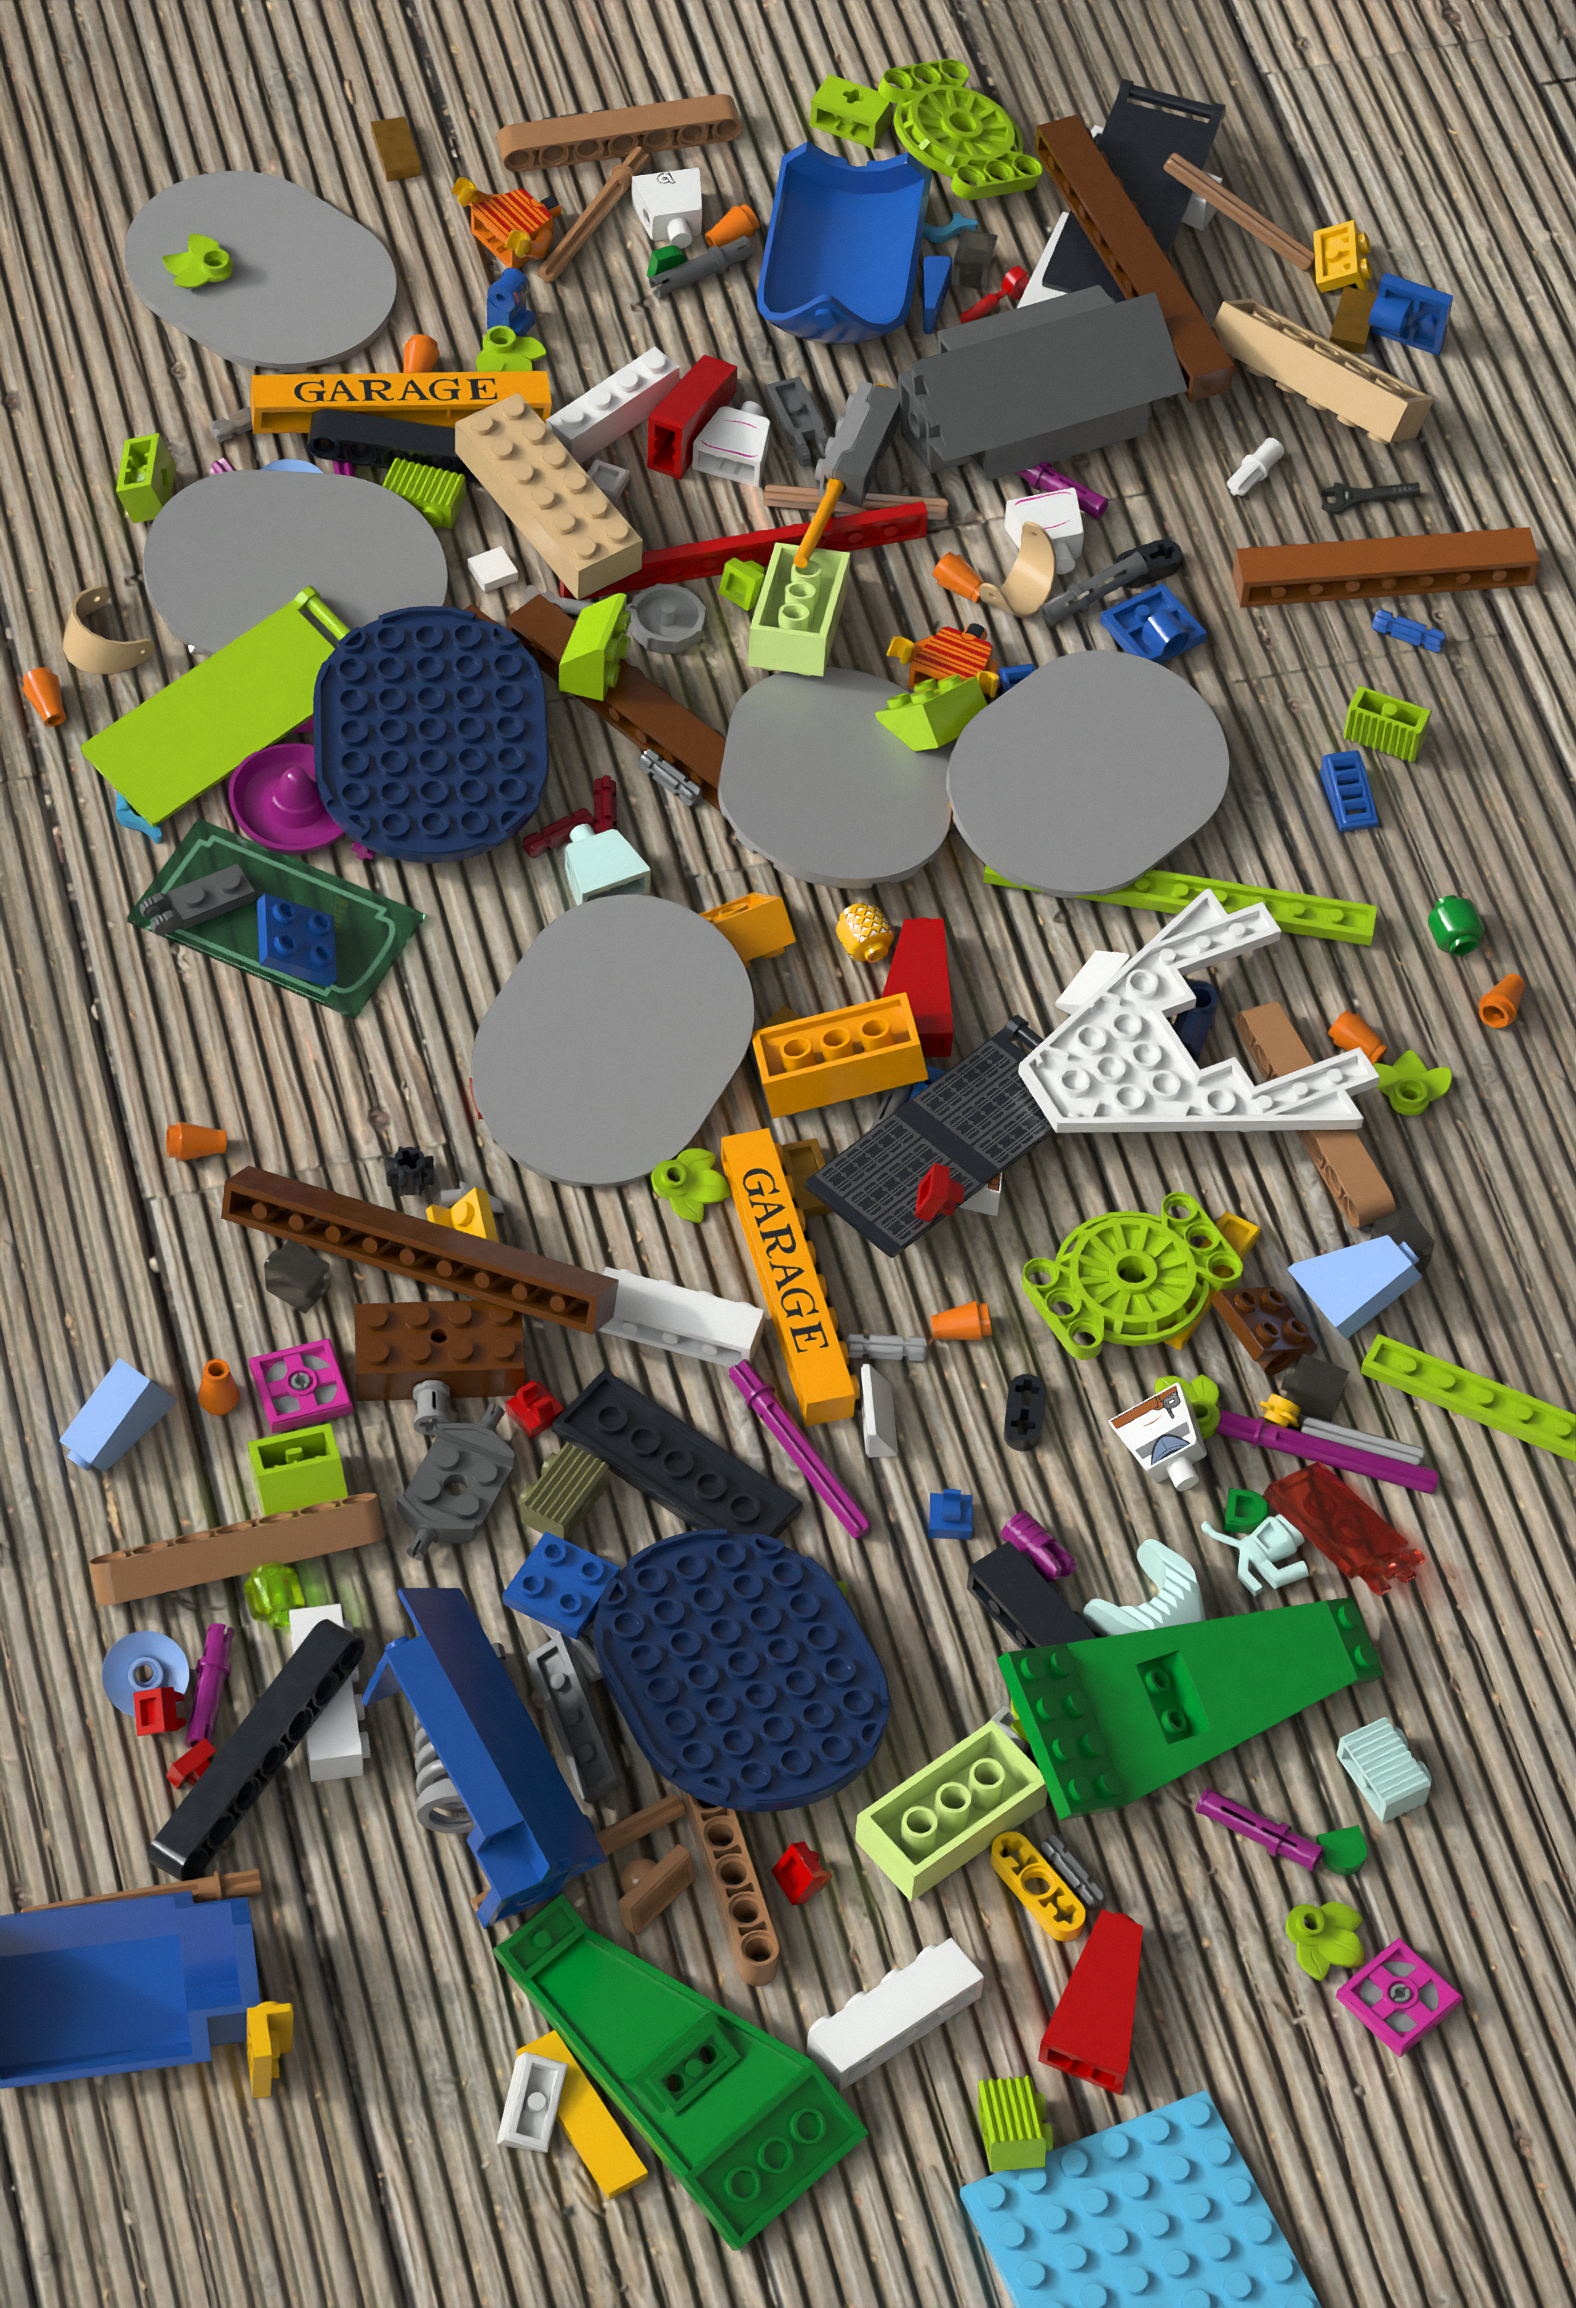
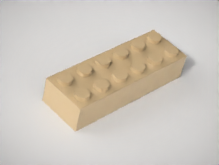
[1212,298,1435,445]
[455,392,643,600]

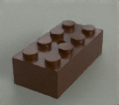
[354,1300,525,1401]

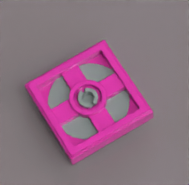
[249,1338,353,1434]
[1336,1937,1463,2058]

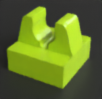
[718,557,765,611]

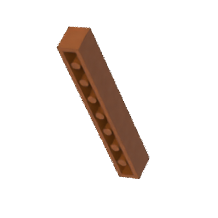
[1232,527,1539,608]

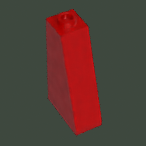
[647,354,738,480]
[882,917,953,1057]
[1038,1909,1143,2095]

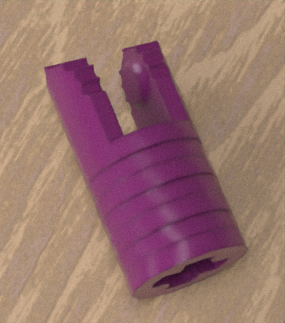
[1000,1510,1077,1582]

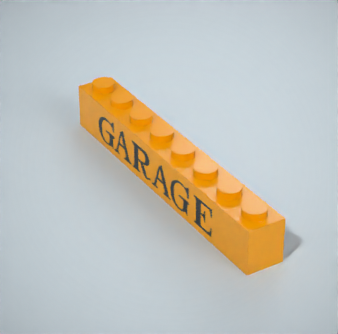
[250,371,552,434]
[720,1128,860,1427]

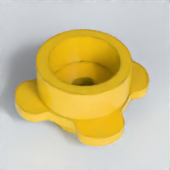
[1259,1394,1301,1429]

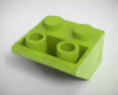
[559,593,631,701]
[875,674,987,752]
[247,1423,348,1516]

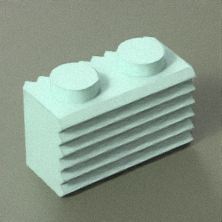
[1336,1717,1432,1823]

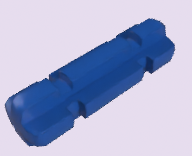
[1372,609,1446,653]

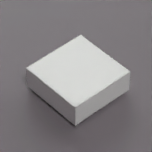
[587,459,630,505]
[468,546,518,593]

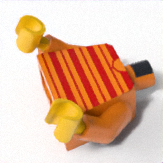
[451,177,562,269]
[886,623,1001,698]

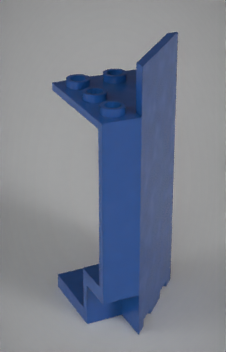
[361,1588,608,1929]
[0,1891,261,2089]

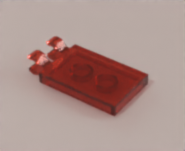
[1262,1461,1426,1596]

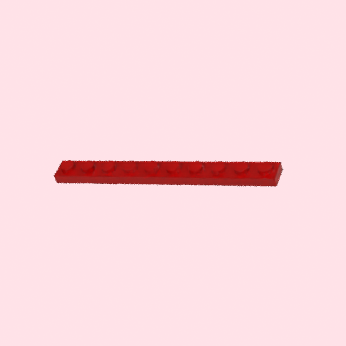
[560,501,928,600]

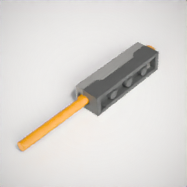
[793,381,900,568]

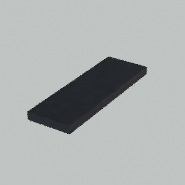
[552,1369,803,1539]

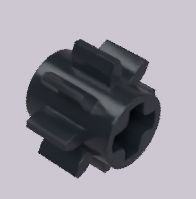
[385,1146,434,1197]

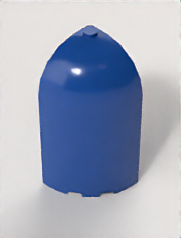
[757,141,932,345]

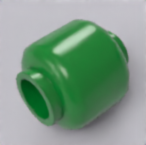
[1428,895,1485,956]

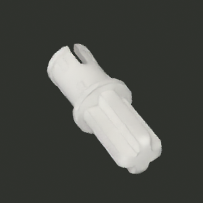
[1227,438,1285,496]

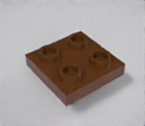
[1211,1286,1318,1375]

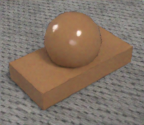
[618,1844,696,1935]

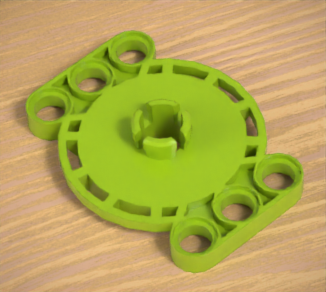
[878,59,1043,200]
[1021,1192,1243,1360]

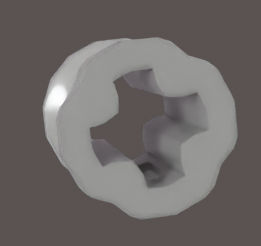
[413,1380,451,1435]

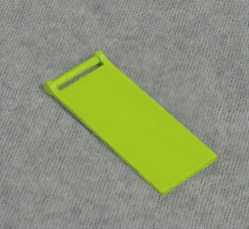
[81,585,351,827]

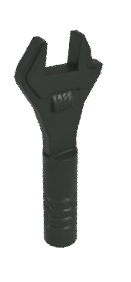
[1321,482,1420,514]

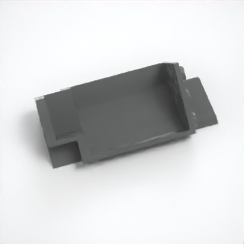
[898,285,1188,481]

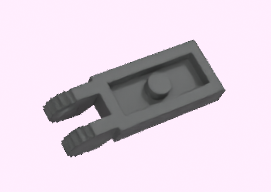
[765,376,828,466]
[139,864,255,936]

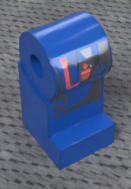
[487,268,535,337]

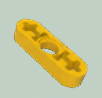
[990,1831,1086,1941]

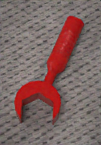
[959,265,1030,324]

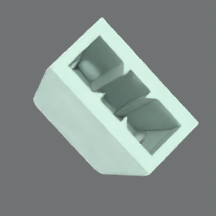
[565,824,651,905]

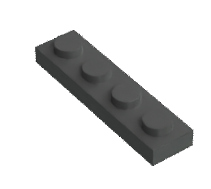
[527,1634,626,1805]

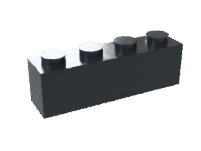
[967,1541,1096,1650]

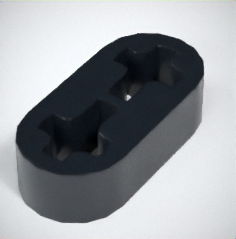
[1114,539,1182,589]
[1003,1374,1046,1451]

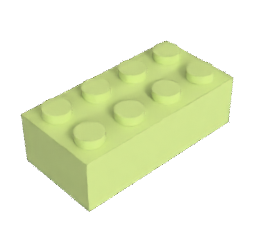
[748,543,850,676]
[855,1720,1048,1902]

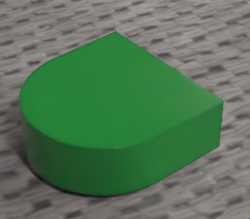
[646,245,687,278]
[1224,1488,1269,1534]
[1316,1825,1367,1875]

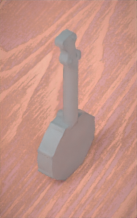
[525,583,706,655]

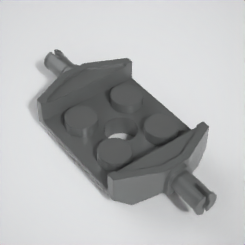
[396,1403,516,1561]

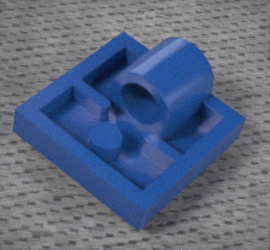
[1368,272,1453,356]
[1100,583,1207,664]
[257,893,337,987]
[502,1531,620,1640]

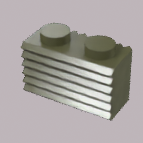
[518,1443,609,1541]

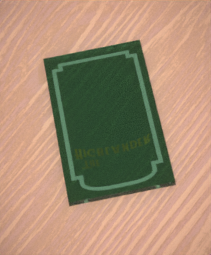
[127,818,425,1020]

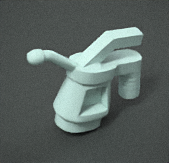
[1201,1513,1309,1597]

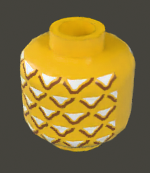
[836,903,894,963]

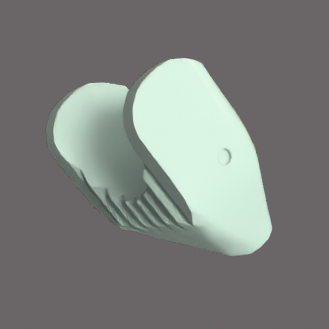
[1083,1539,1206,1637]

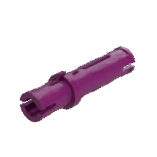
[1014,462,1109,520]
[185,1623,235,1749]
[1195,1787,1325,1872]

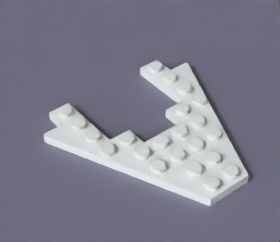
[1018,888,1380,1133]

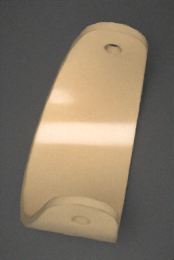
[979,521,1056,619]
[62,585,155,674]

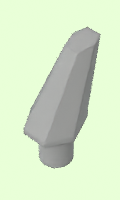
[440,1181,504,1216]

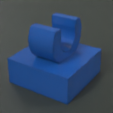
[929,1489,973,1540]

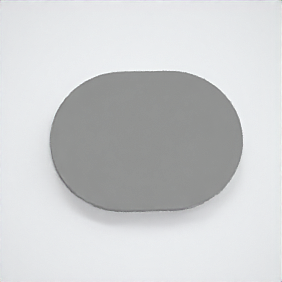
[124,171,397,373]
[143,470,448,657]
[946,650,1229,899]
[718,667,955,889]
[471,894,754,1188]

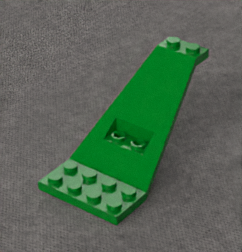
[996,1597,1384,1821]
[491,1894,869,2251]

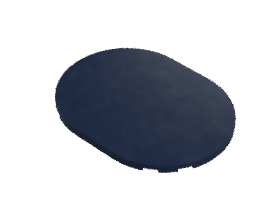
[313,606,549,863]
[594,1529,890,1812]

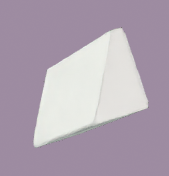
[1055,951,1131,1015]
[859,1364,898,1458]
[497,2052,568,2153]

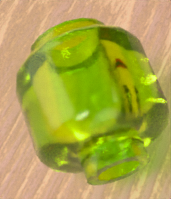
[243,1562,305,1629]

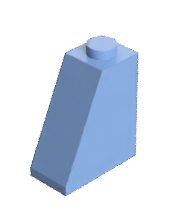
[1287,1235,1422,1340]
[59,1358,178,1473]

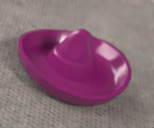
[229,743,346,855]

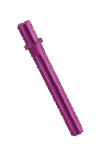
[729,1359,872,1539]
[1216,1410,1439,1494]

